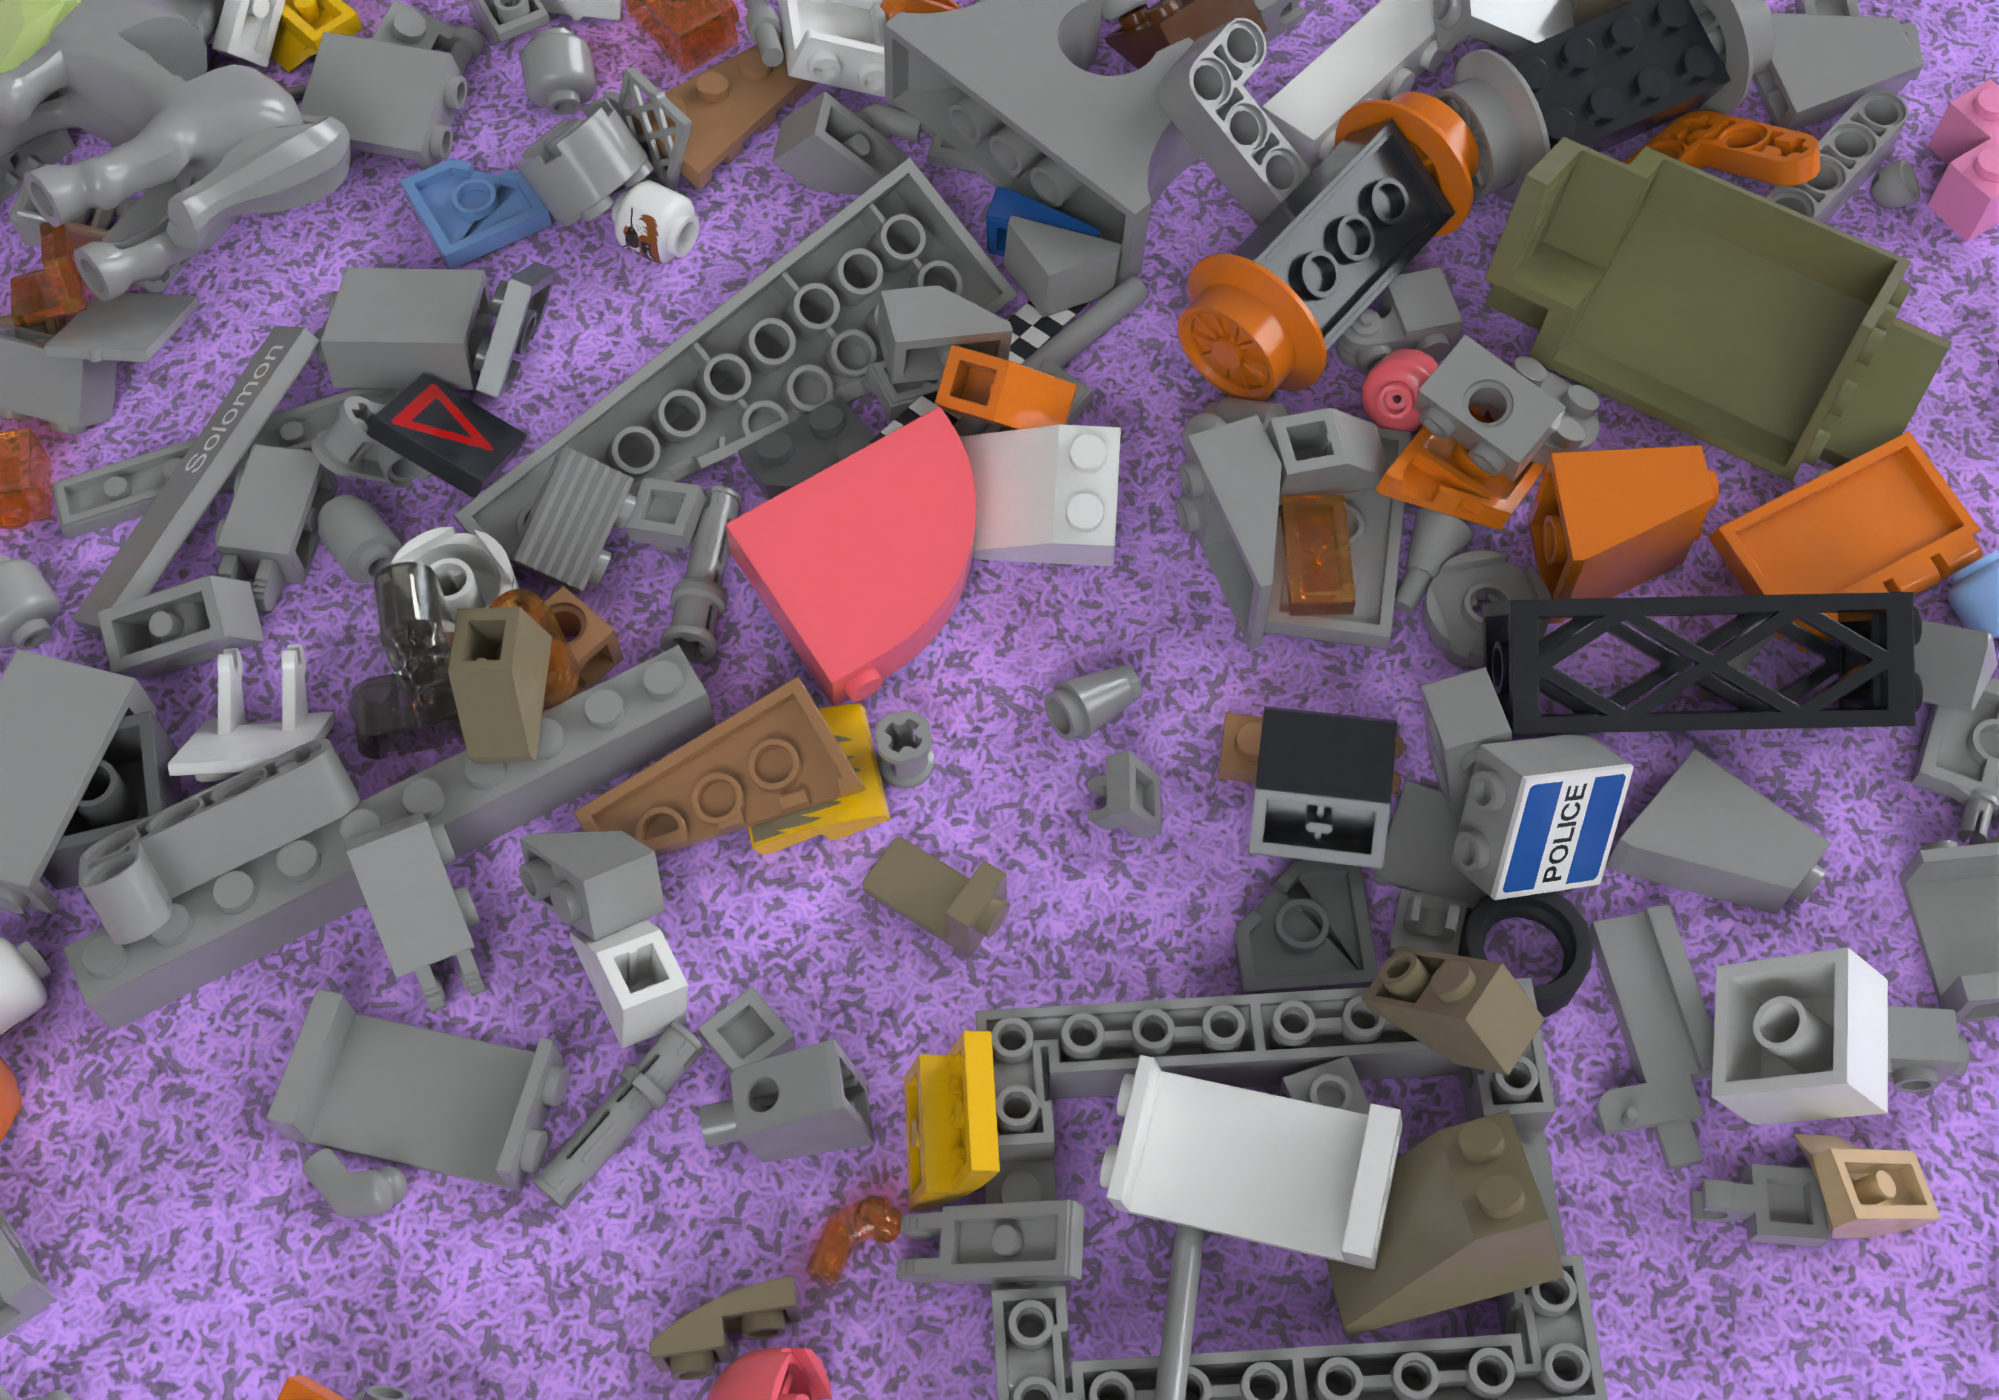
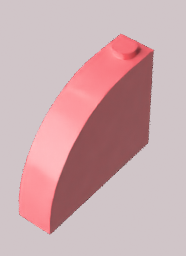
[725,406,976,706]

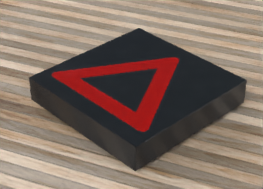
[366,373,527,498]

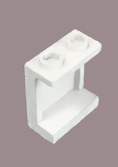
[777,0,886,97]

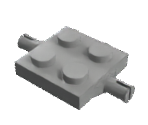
[1911,677,1999,845]

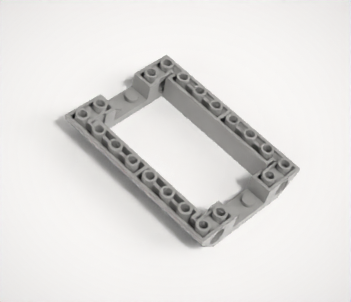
[975,978,1608,1400]

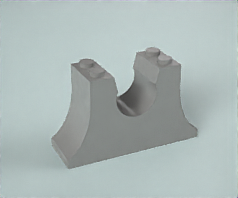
[884,0,1201,282]

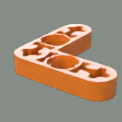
[1623,110,1820,186]

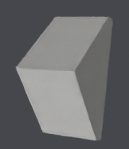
[1003,215,1122,318]

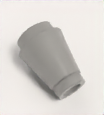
[1044,664,1142,740]

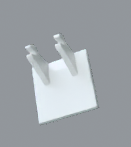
[168,644,335,782]

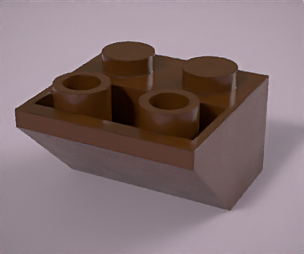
[1104,0,1267,69]

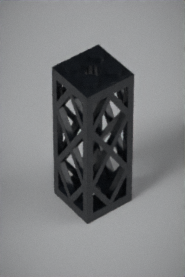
[1482,592,1923,734]

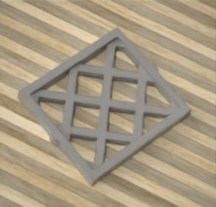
[617,67,692,192]

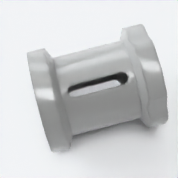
[875,710,934,789]

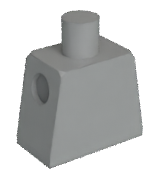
[700,1039,875,1163]

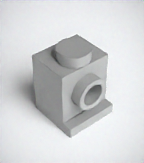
[1888,1006,1969,1093]

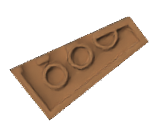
[631,31,818,190]
[574,676,866,857]

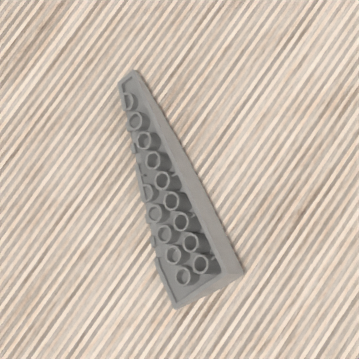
[453,157,1018,557]

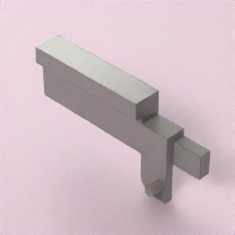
[1589,904,1714,1170]

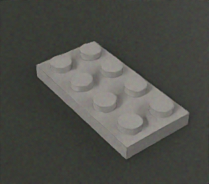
[1264,427,1412,650]

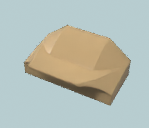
[1793,1134,1941,1238]

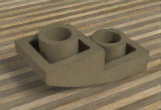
[649,1276,801,1380]

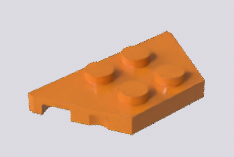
[1375,404,1547,530]

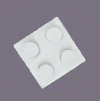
[1711,947,1888,1125]

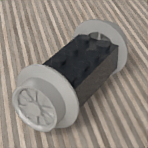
[1433,0,1775,204]

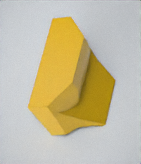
[271,0,363,72]

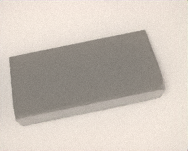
[1914,620,1998,712]

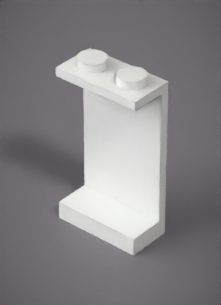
[1100,1055,1403,1270]

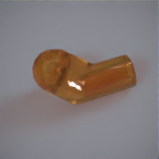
[805,1195,903,1285]

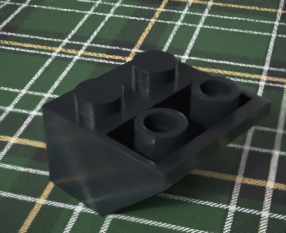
[1248,706,1397,869]

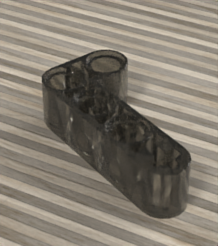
[352,562,463,760]

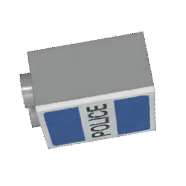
[1450,733,1634,900]

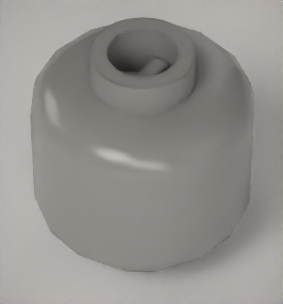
[521,27,596,115]
[0,556,61,651]

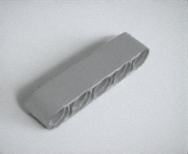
[1765,90,1909,224]

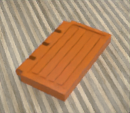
[1708,431,1983,653]

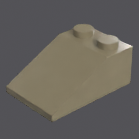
[1326,1110,1565,1337]

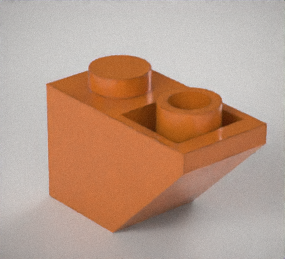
[934,345,1078,430]

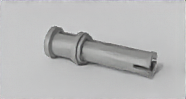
[660,486,742,663]

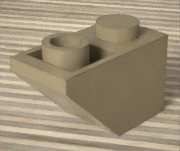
[448,607,552,763]
[1362,946,1545,1075]

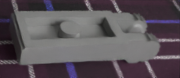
[896,1199,1085,1285]

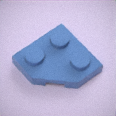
[399,159,552,269]

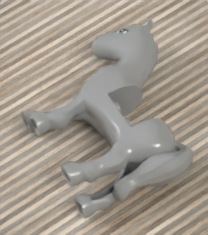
[0,0,351,302]

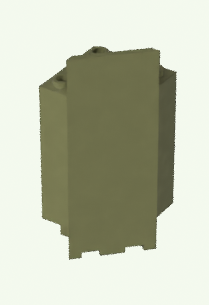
[1484,137,1952,482]

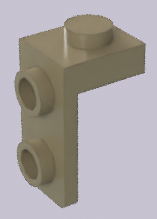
[862,837,1010,958]

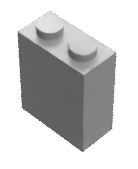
[316,268,493,390]

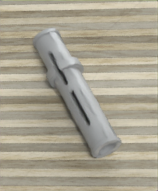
[531,1021,706,1211]

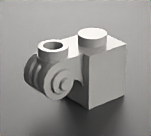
[1336,267,1463,376]

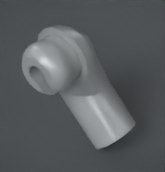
[302,1148,408,1218]

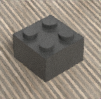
[42,711,183,890]

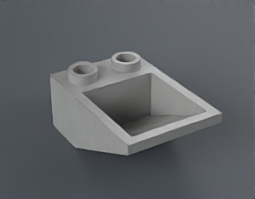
[1175,413,1282,650]

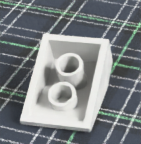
[960,424,1121,566]

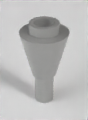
[1394,508,1473,615]

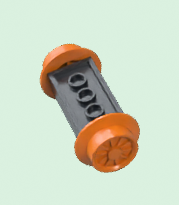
[1177,92,1480,401]

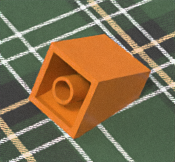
[1528,445,1719,624]

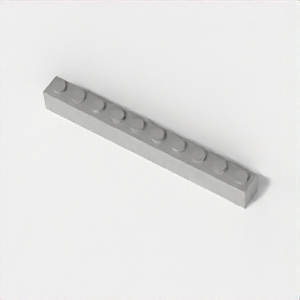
[63,645,716,1031]

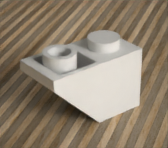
[570,919,688,1049]

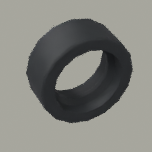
[1458,892,1594,1017]

